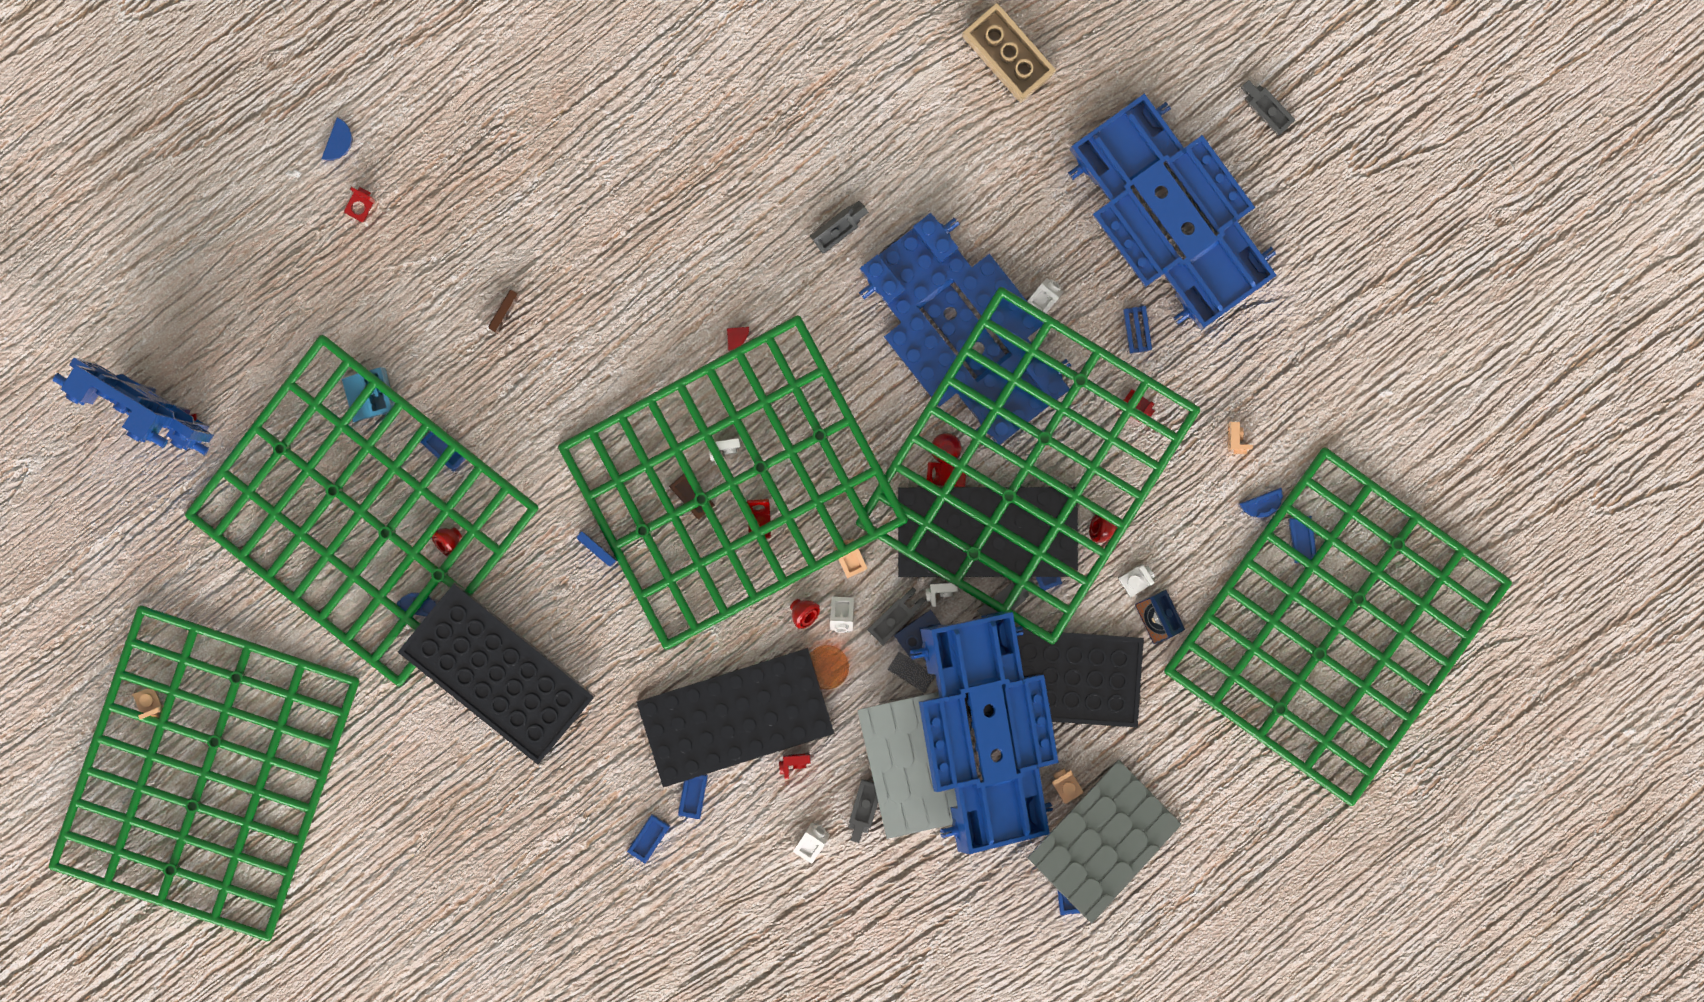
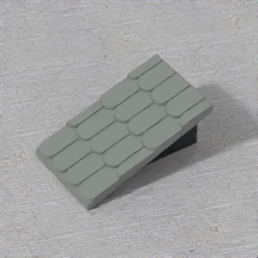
[857,692,957,839]
[1027,760,1182,924]

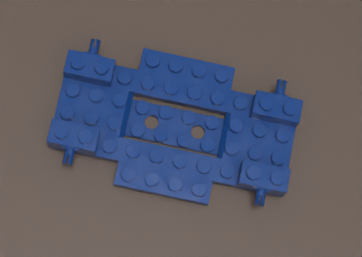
[1068,93,1277,330]
[859,213,1071,445]
[52,357,214,456]
[910,611,1059,854]

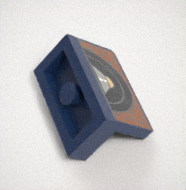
[1135,589,1185,644]

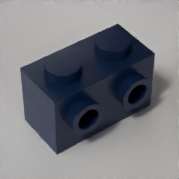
[894,609,941,658]

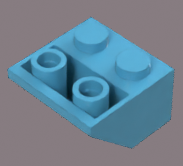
[342,367,395,422]

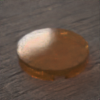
[810,645,849,690]

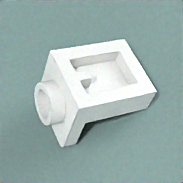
[1027,278,1063,313]
[709,438,741,465]
[1118,564,1155,598]
[926,582,958,607]
[830,596,854,633]
[793,823,830,864]

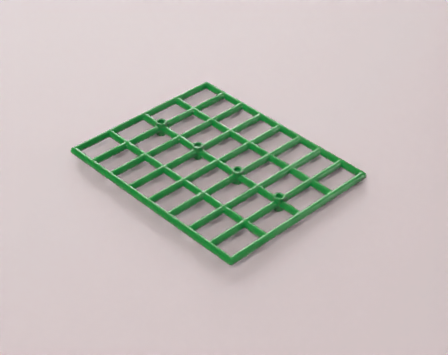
[856,287,1200,644]
[558,315,908,650]
[185,335,539,687]
[1164,447,1512,806]
[49,605,360,942]

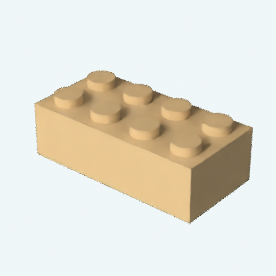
[962,3,1056,103]

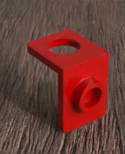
[344,186,375,222]
[927,462,966,487]
[747,499,771,539]

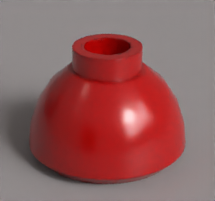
[931,433,962,464]
[1089,514,1117,543]
[432,527,462,556]
[790,599,820,629]

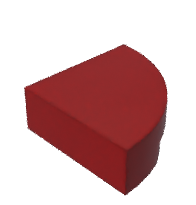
[727,327,749,351]

